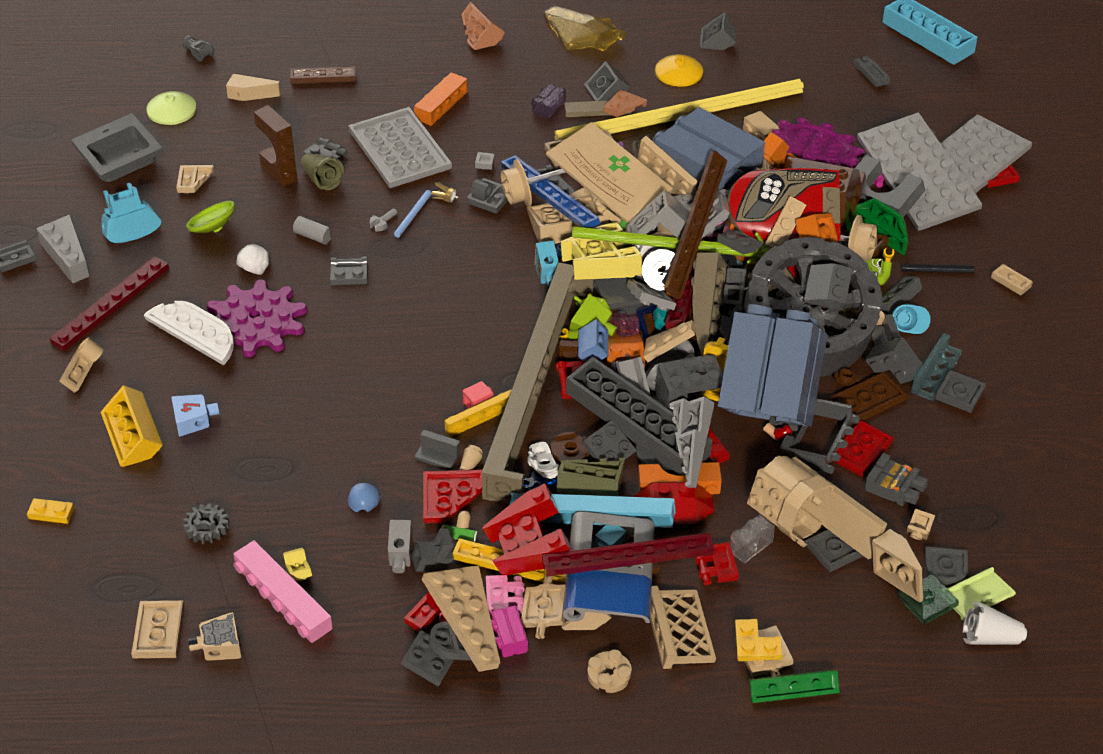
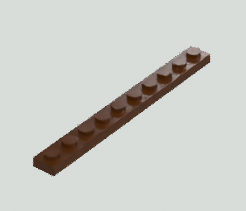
[663,150,727,299]

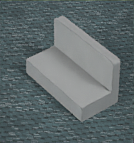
[616,357,650,395]

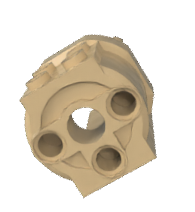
[747,456,887,560]

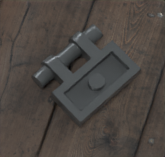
[303,137,348,161]

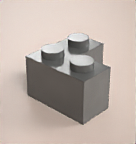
[865,337,924,384]

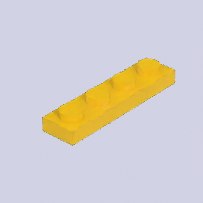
[444,390,512,438]

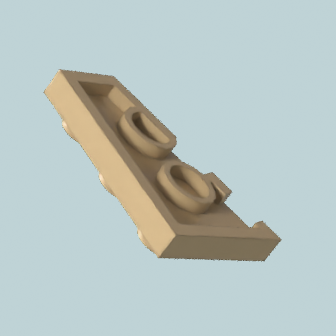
[643,320,696,362]

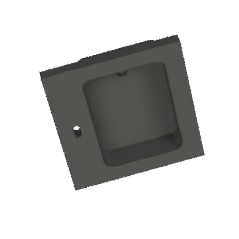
[71,113,164,182]

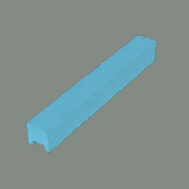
[510,493,676,528]

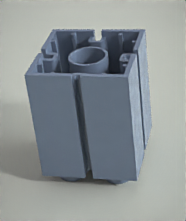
[652,107,765,193]
[718,304,828,427]

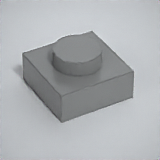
[475,152,495,170]

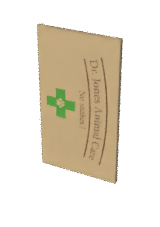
[546,122,673,223]

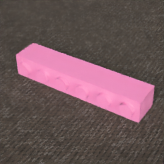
[233,541,332,643]

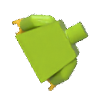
[559,293,617,341]

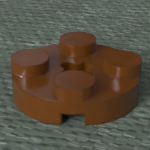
[551,431,590,466]

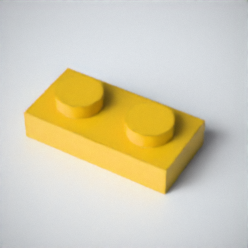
[27,498,74,524]

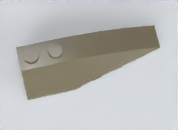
[691,252,729,356]

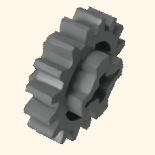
[183,503,229,544]

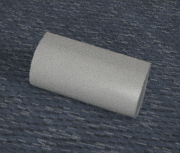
[293,216,331,244]

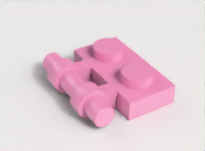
[486,575,525,615]

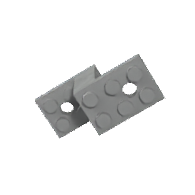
[626,190,730,246]

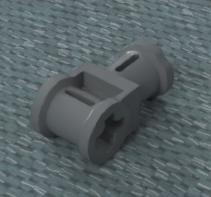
[182,36,214,62]

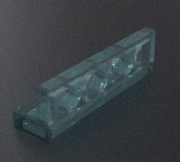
[911,333,962,401]

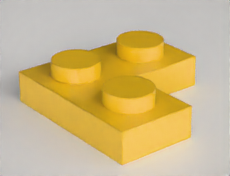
[735,619,782,661]

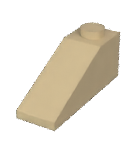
[226,74,281,101]

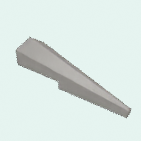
[669,397,714,488]

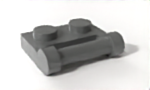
[330,256,368,285]

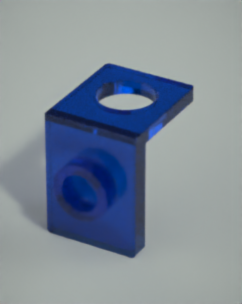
[635,305,657,338]

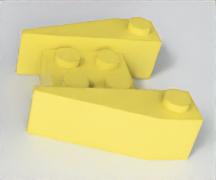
[561,222,642,280]

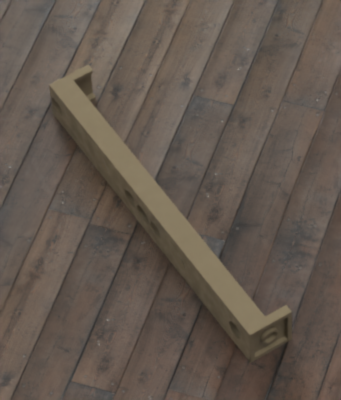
[482,263,594,504]

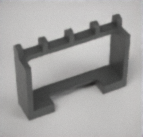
[779,398,860,474]

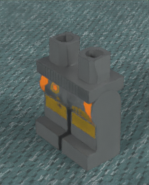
[865,453,928,506]

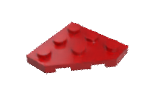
[423,470,482,523]

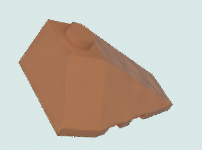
[461,2,505,50]

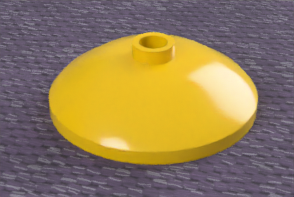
[655,54,703,87]

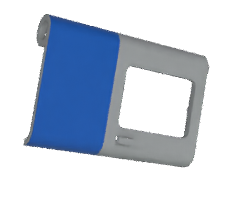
[563,511,655,623]

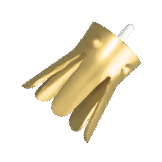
[431,182,458,202]

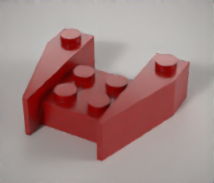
[482,484,572,575]

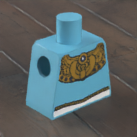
[535,241,559,287]

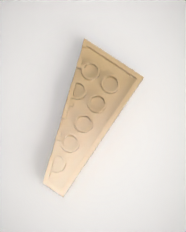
[422,565,500,672]

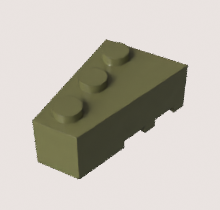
[557,458,625,496]

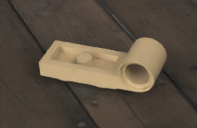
[59,337,104,393]

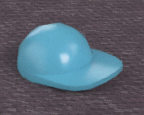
[892,304,930,334]

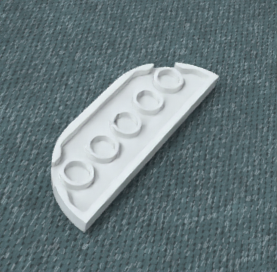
[144,301,234,365]

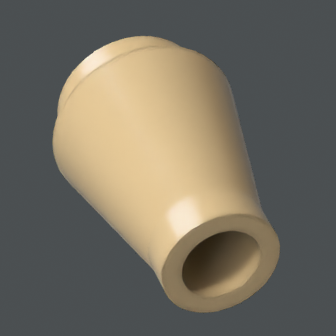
[459,445,483,470]

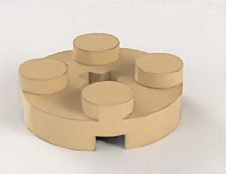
[587,650,632,693]

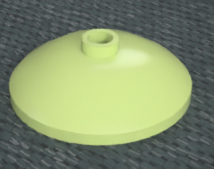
[146,91,197,125]

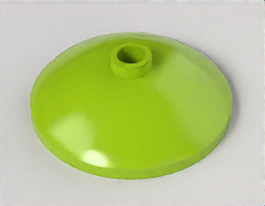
[186,201,236,233]

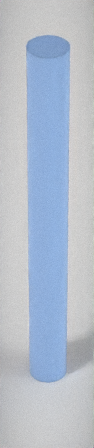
[394,190,432,237]

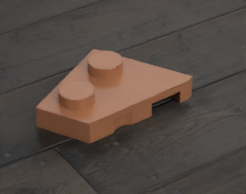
[603,90,647,117]

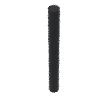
[901,264,974,273]

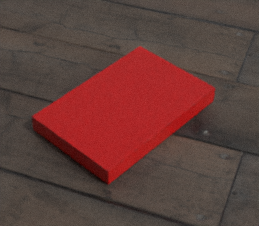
[834,420,894,477]

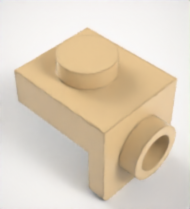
[907,509,935,540]

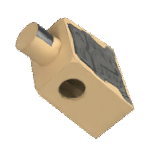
[188,612,241,661]

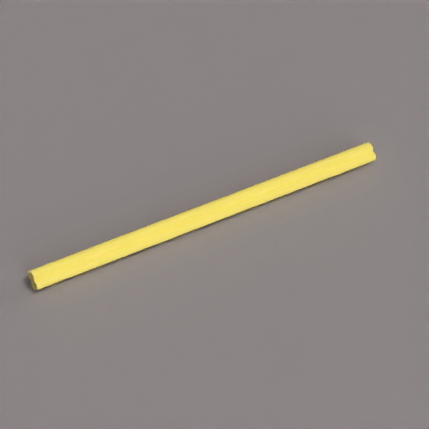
[554,79,804,141]

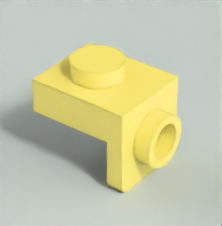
[283,548,312,581]

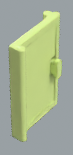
[941,567,1016,621]

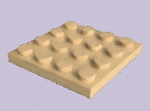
[637,136,698,196]

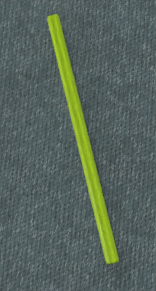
[572,227,771,258]

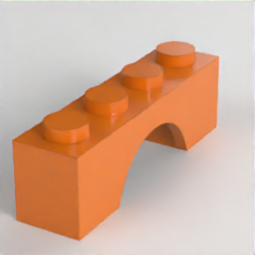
[764,132,797,169]
[638,462,722,494]

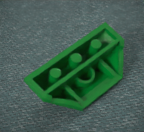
[853,198,908,256]

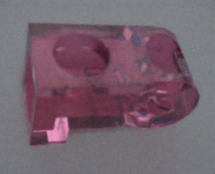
[610,313,639,337]

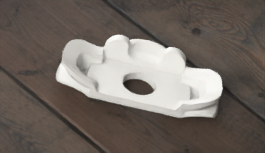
[527,442,559,478]

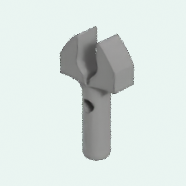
[370,208,398,231]

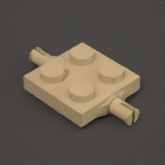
[521,574,566,639]
[736,625,793,678]

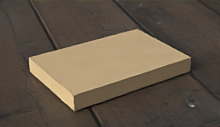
[131,600,184,658]

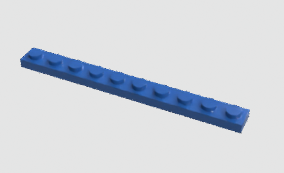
[501,155,600,228]

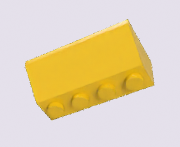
[101,385,163,467]

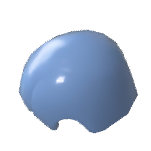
[347,483,380,512]

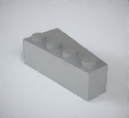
[37,215,89,283]

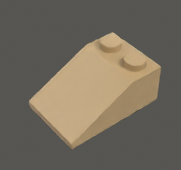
[872,529,923,602]

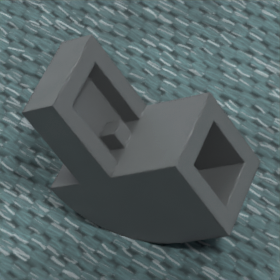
[723,268,746,306]
[411,528,454,572]

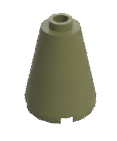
[300,153,344,190]

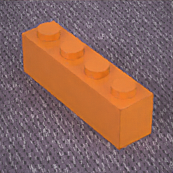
[414,72,468,126]

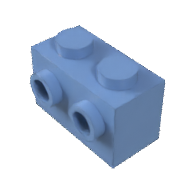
[578,319,608,362]

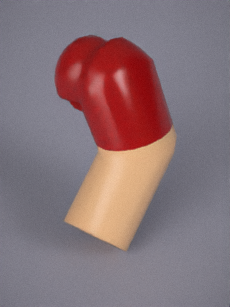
[763,423,792,441]

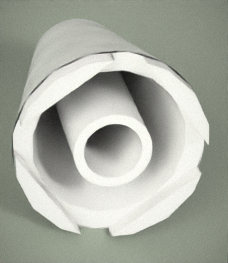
[963,601,1027,645]

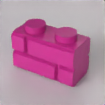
[491,606,528,657]

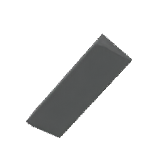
[881,277,922,315]

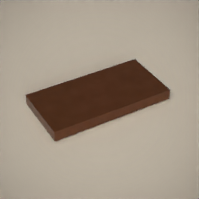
[824,372,908,427]

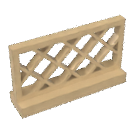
[650,586,716,669]

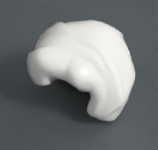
[236,244,271,275]

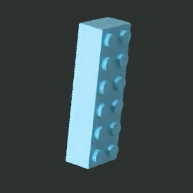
[882,0,978,65]

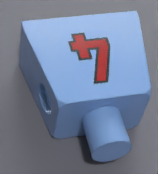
[171,394,219,436]

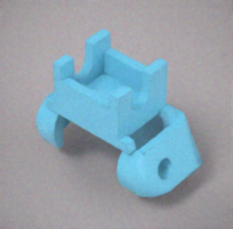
[101,183,161,243]

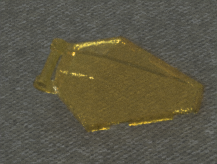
[544,6,626,51]

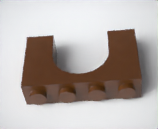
[254,105,297,186]

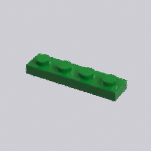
[749,670,840,703]

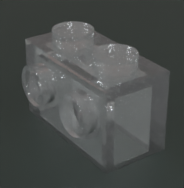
[730,514,775,564]

